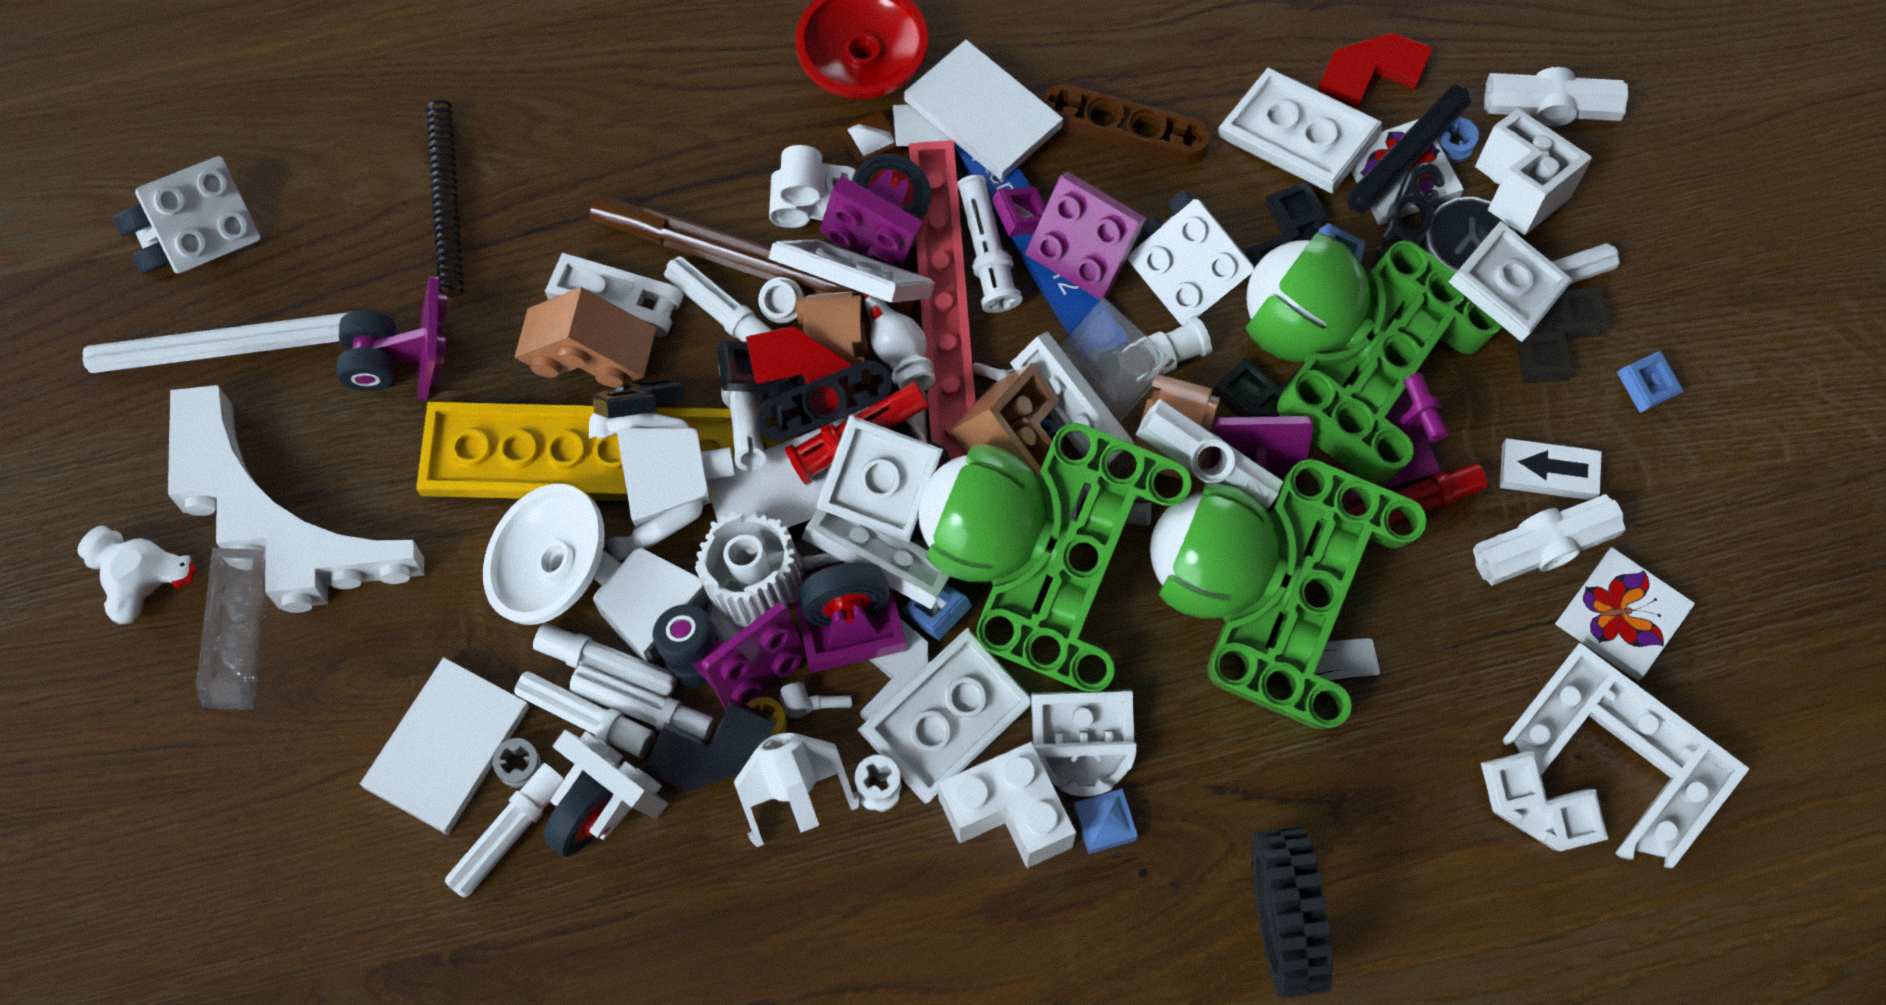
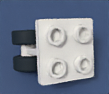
[113,156,260,274]
[1127,190,1255,326]

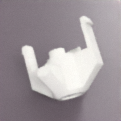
[734,733,859,847]

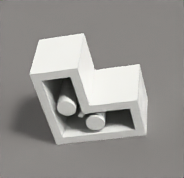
[1475,108,1593,235]
[938,742,1076,868]

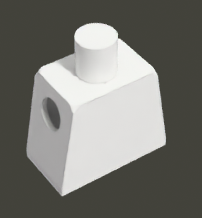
[593,548,710,664]

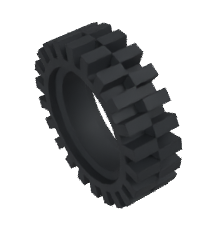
[1251,826,1333,998]

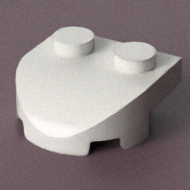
[1031,689,1136,796]

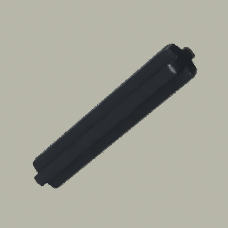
[1346,84,1471,214]

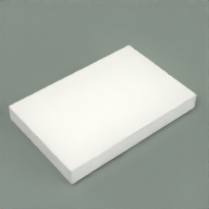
[904,40,1063,181]
[1219,68,1382,194]
[769,239,935,303]
[857,628,1031,804]
[360,657,530,835]

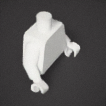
[589,413,735,561]

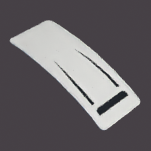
[1287,638,1380,686]

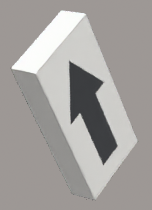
[1500,438,1601,500]

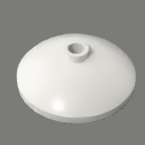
[483,484,605,625]

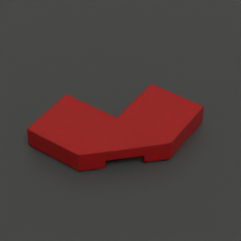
[1318,32,1433,108]
[745,326,857,414]

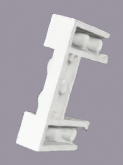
[1503,643,1750,869]

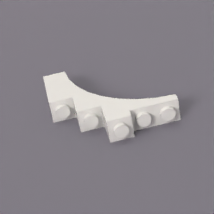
[168,385,425,613]

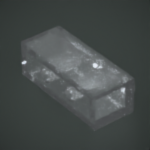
[196,548,267,710]

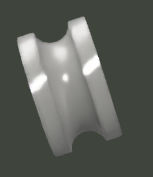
[492,738,542,788]

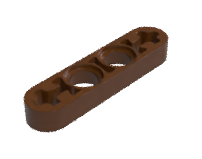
[1042,84,1210,165]

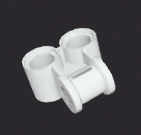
[769,145,856,228]

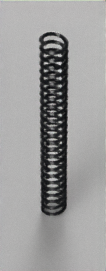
[426,100,465,297]

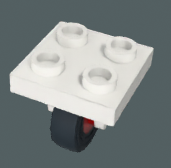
[543,730,669,857]

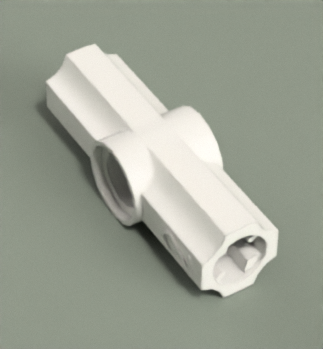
[1484,67,1628,127]
[1136,399,1283,509]
[1473,494,1626,586]

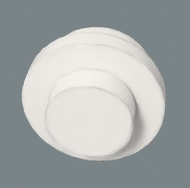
[759,277,805,323]

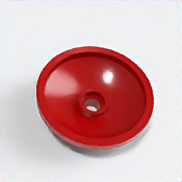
[795,0,928,99]

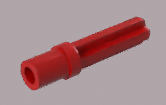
[1347,462,1487,524]

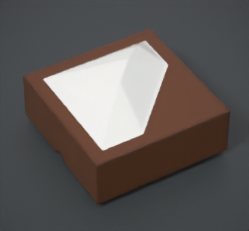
[841,110,902,166]

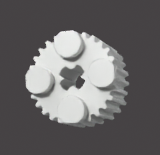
[695,511,804,627]

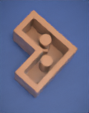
[514,287,656,387]
[950,363,1060,474]

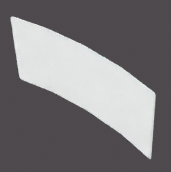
[706,407,869,528]

